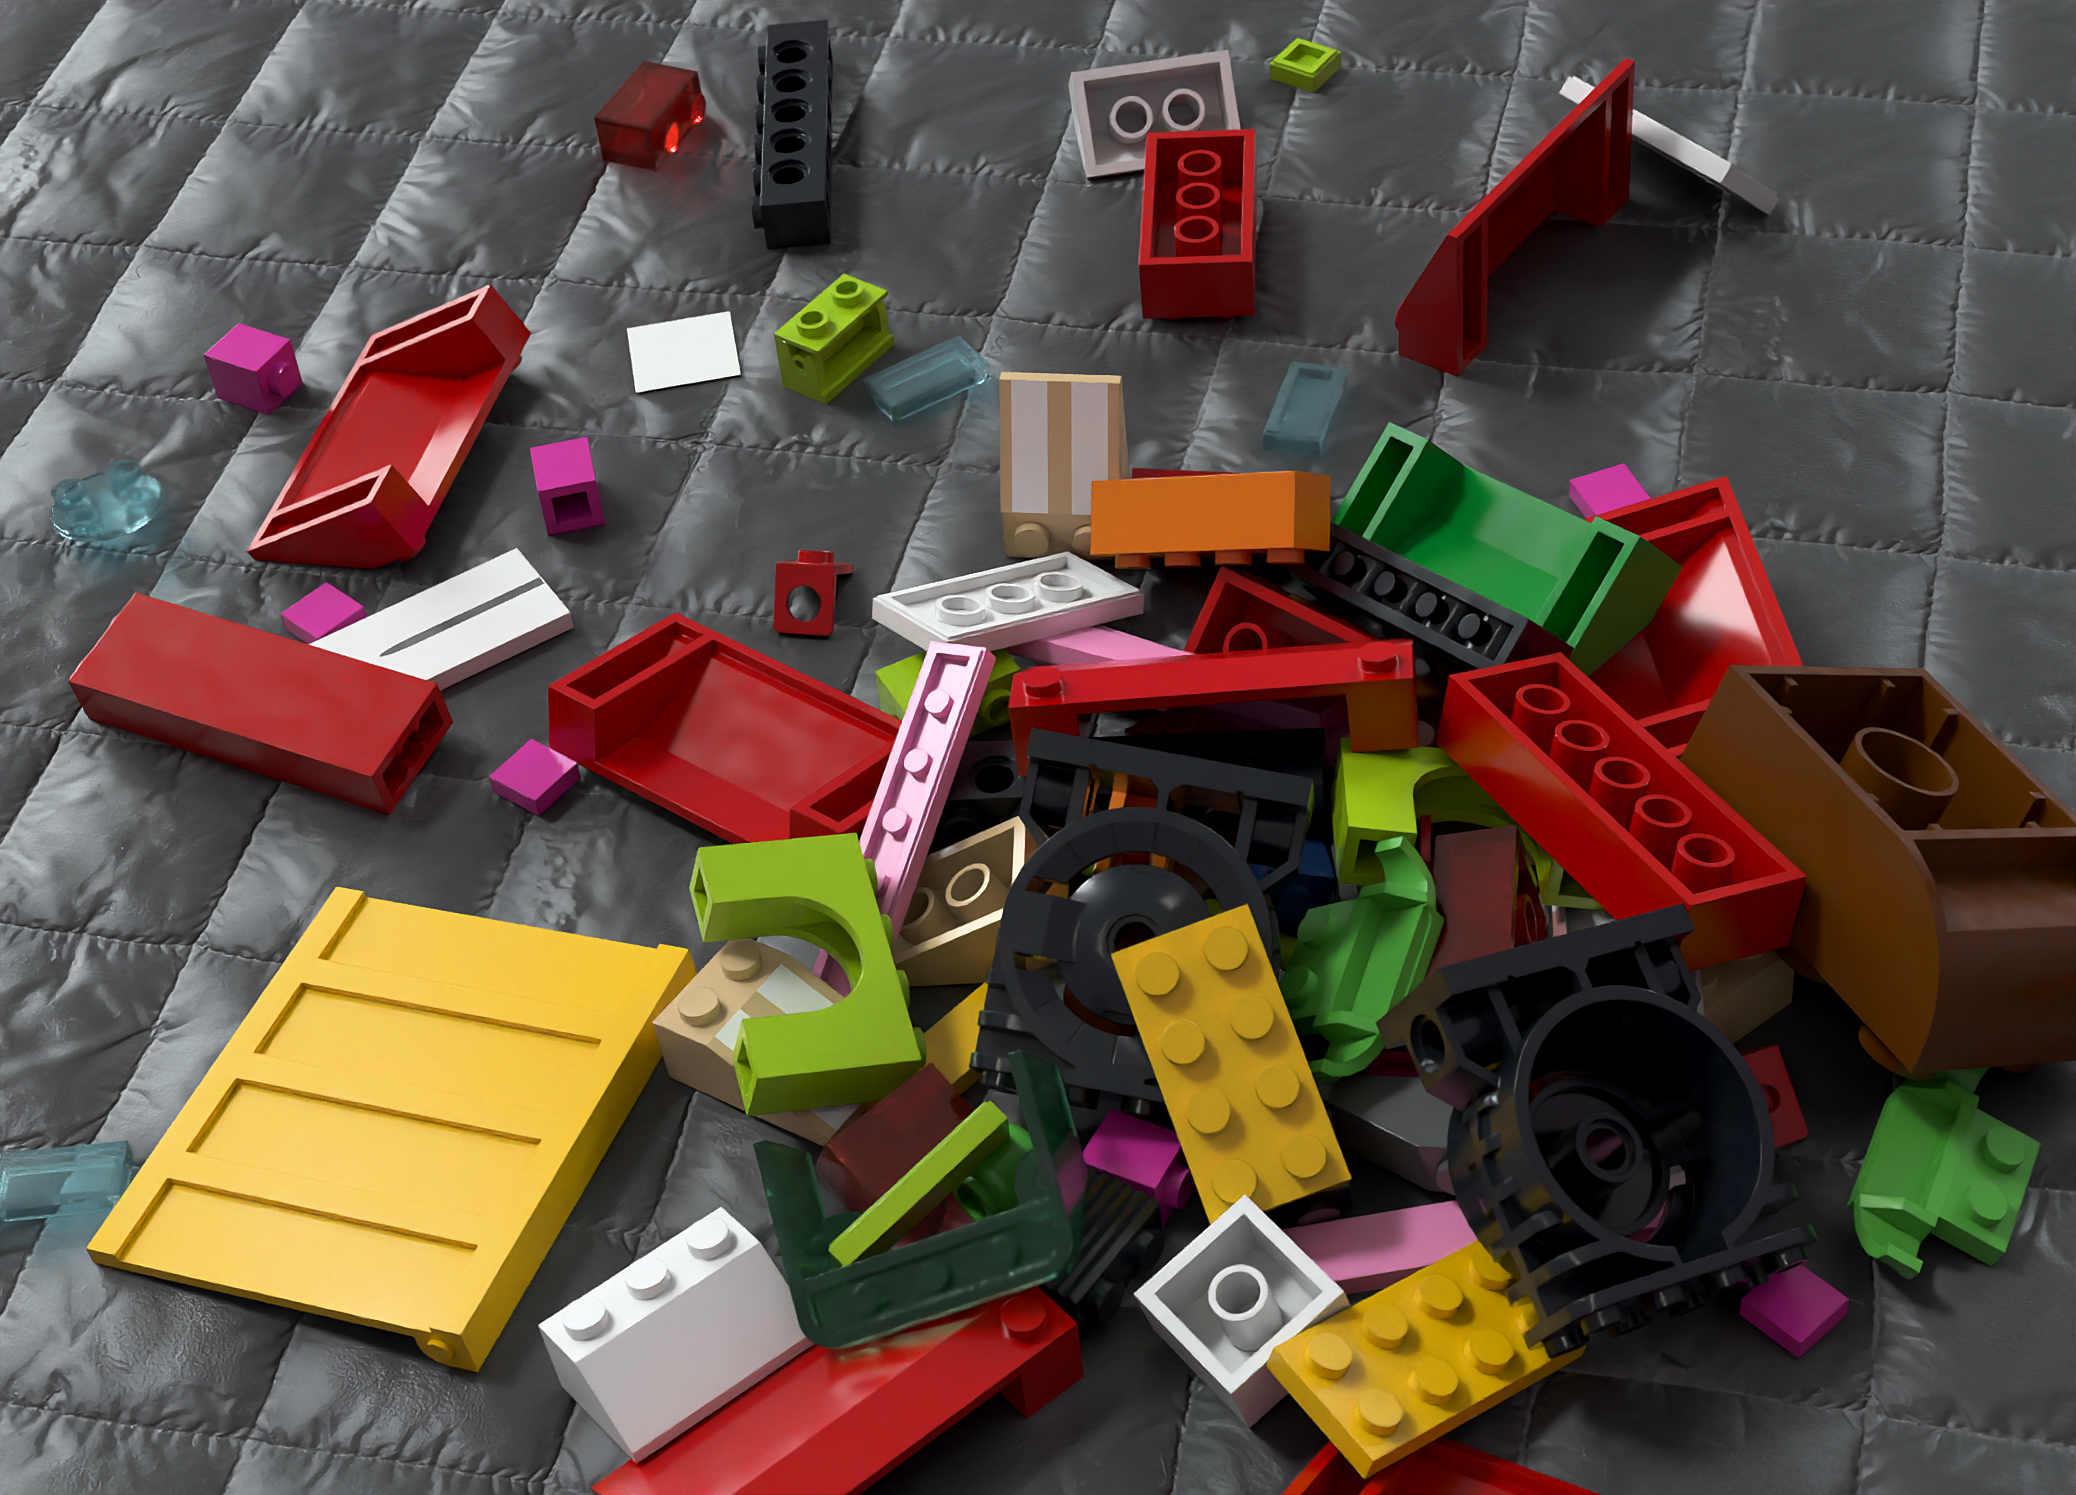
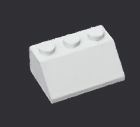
[1069,50,1240,179]
[538,1207,820,1464]

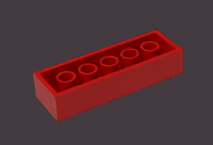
[1436,652,1808,972]

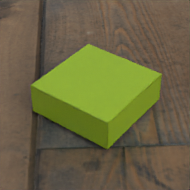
[1269,38,1341,93]

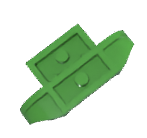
[1278,836,1445,1083]
[1847,1067,2041,1280]

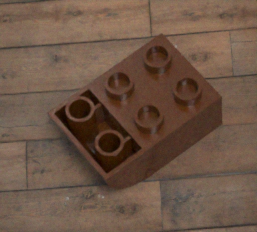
[1679,665,2076,1080]

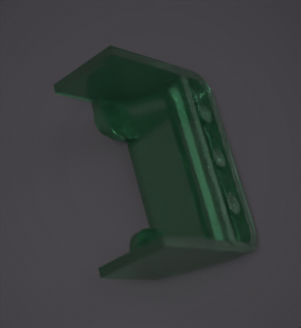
[753,1050,1089,1350]

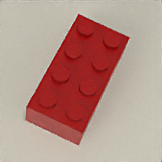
[1139,129,1258,320]

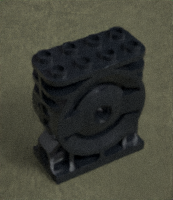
[969,728,1314,1123]
[1376,903,1818,1359]

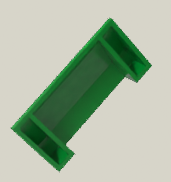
[1298,422,1683,677]

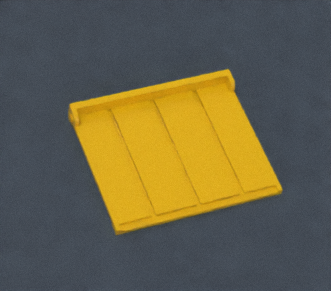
[86,887,697,1372]

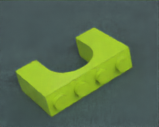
[1330,738,1606,911]
[689,833,927,1117]

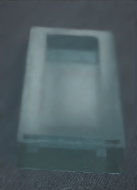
[863,335,990,422]
[1263,361,1347,457]
[0,1140,134,1222]

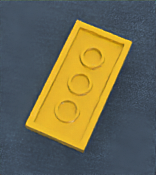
[1111,904,1352,1225]
[1266,1240,1591,1479]

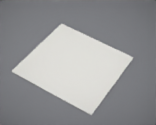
[627,311,741,393]

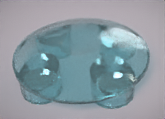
[50,460,165,542]

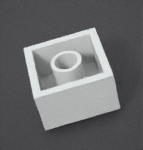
[1134,1195,1351,1429]

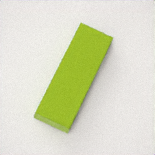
[829,1100,1010,1285]

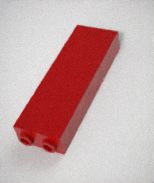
[68,593,453,815]

